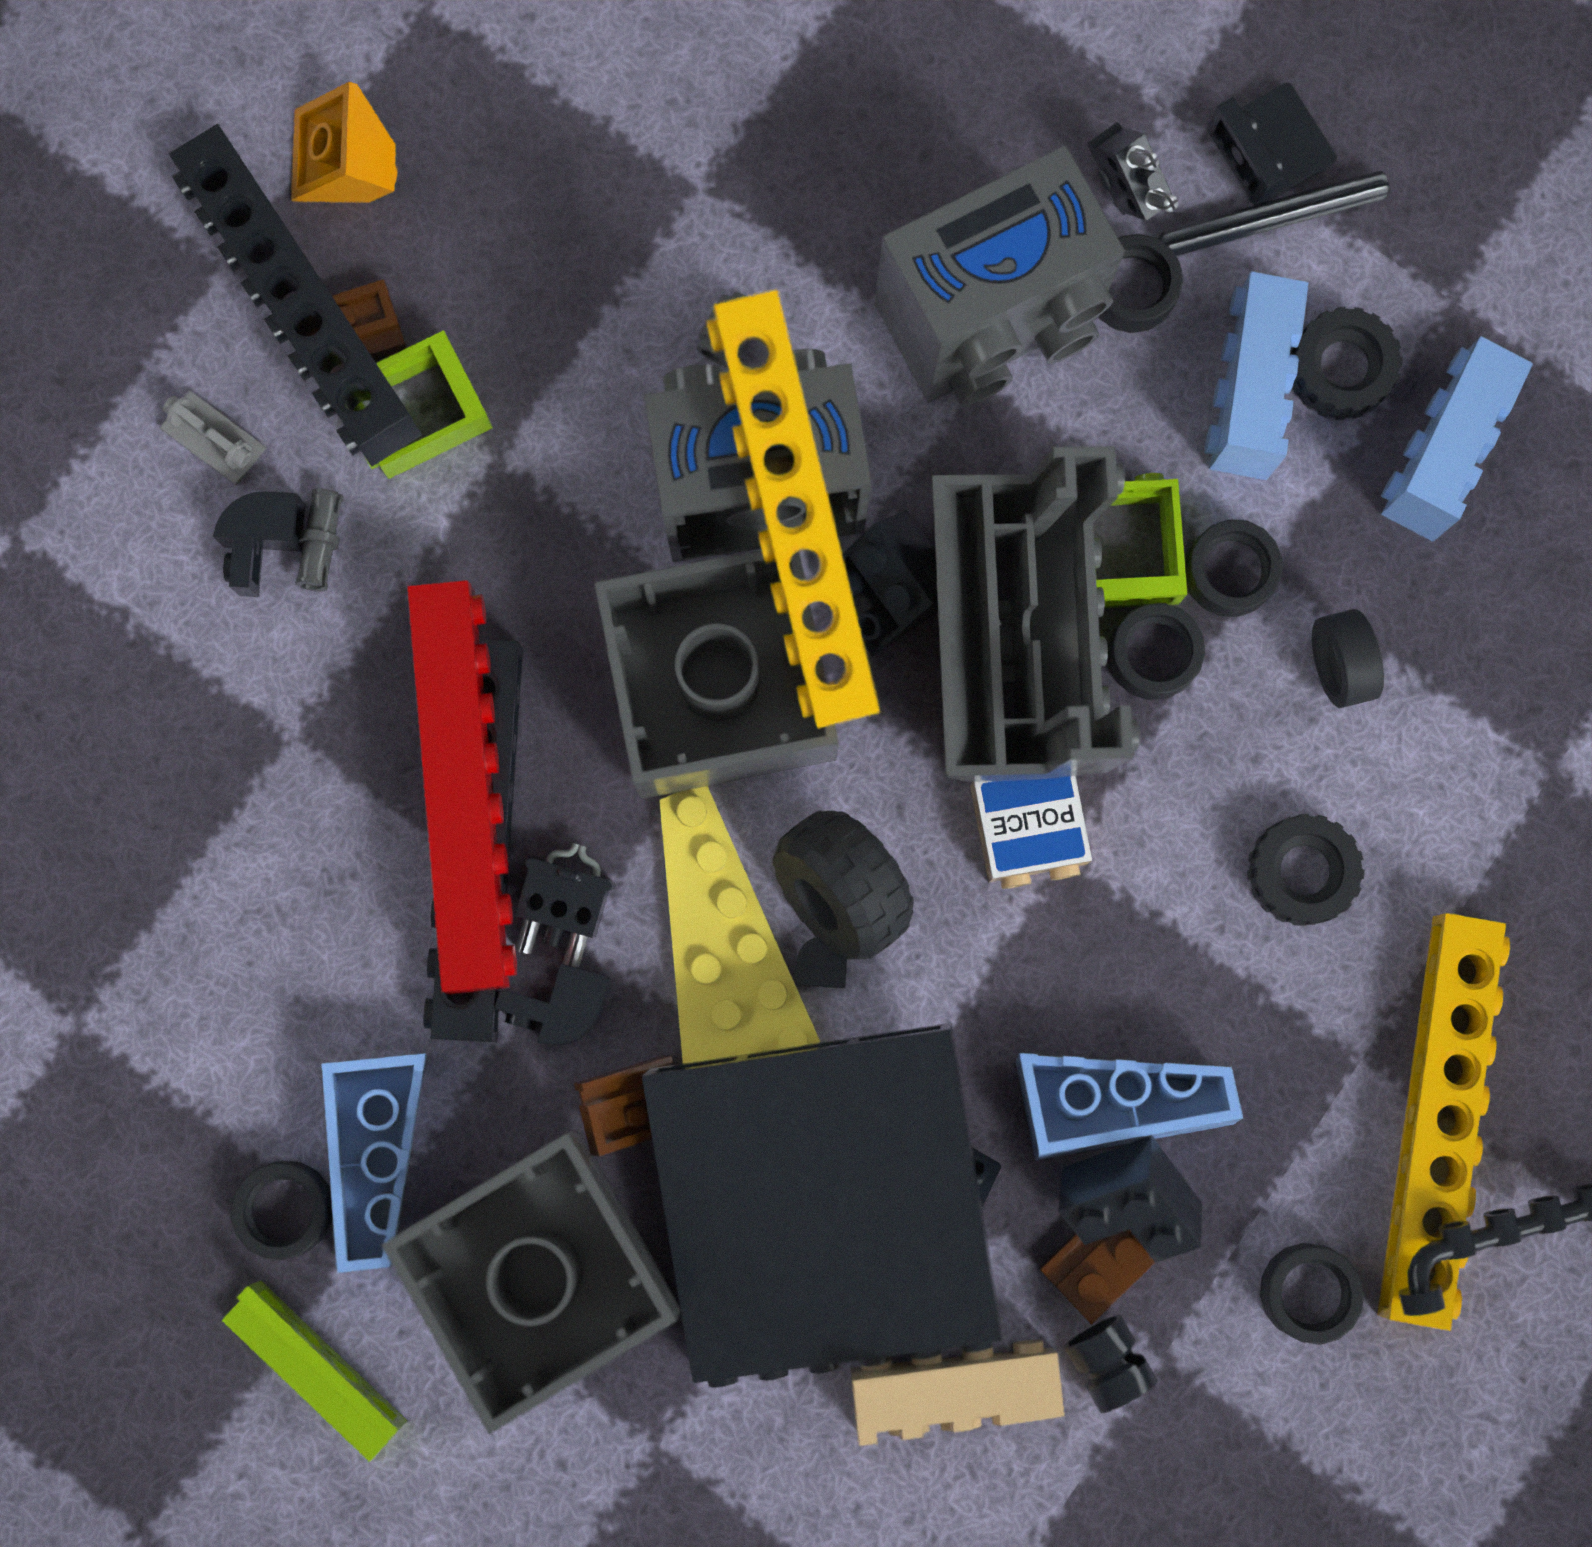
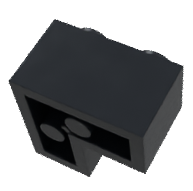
[1058,1135,1202,1263]

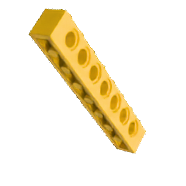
[706,290,880,728]
[1377,913,1510,1331]

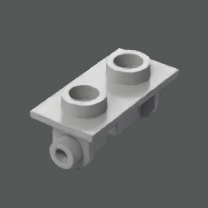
[159,390,266,486]

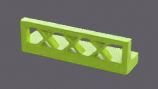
[222,1281,408,1462]

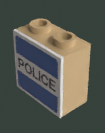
[970,776,1092,889]

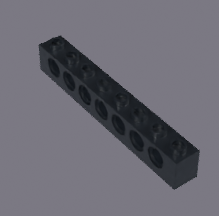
[168,123,422,467]
[423,639,523,1043]

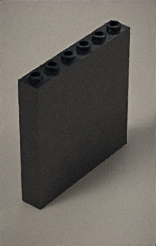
[642,1022,1002,1388]

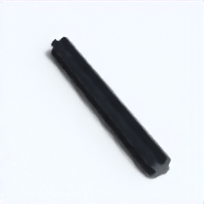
[1158,171,1390,256]

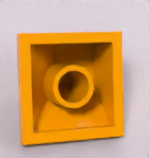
[291,81,397,202]

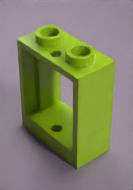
[353,330,492,479]
[1096,473,1187,608]

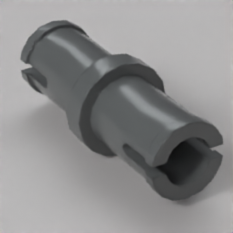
[295,488,344,592]

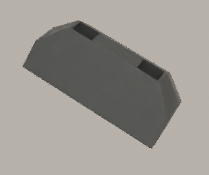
[932,446,1140,782]

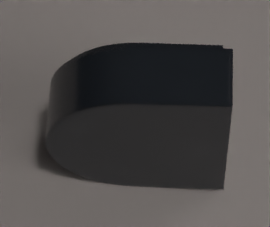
[795,937,847,989]

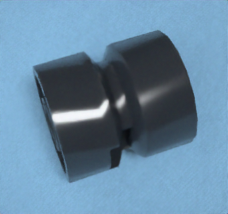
[1064,1315,1158,1413]

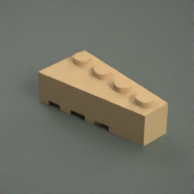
[850,1340,1065,1446]

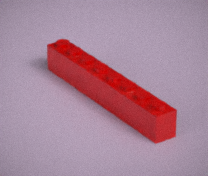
[407,580,517,994]

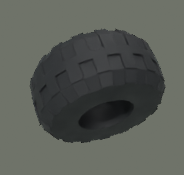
[773,810,914,960]

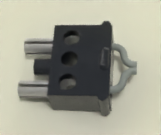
[1088,122,1178,221]
[515,843,616,968]

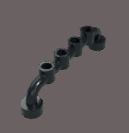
[1399,1183,1592,1316]

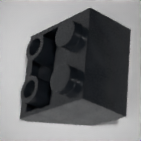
[842,510,938,657]

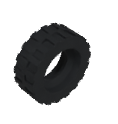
[1290,306,1403,420]
[1247,814,1365,926]

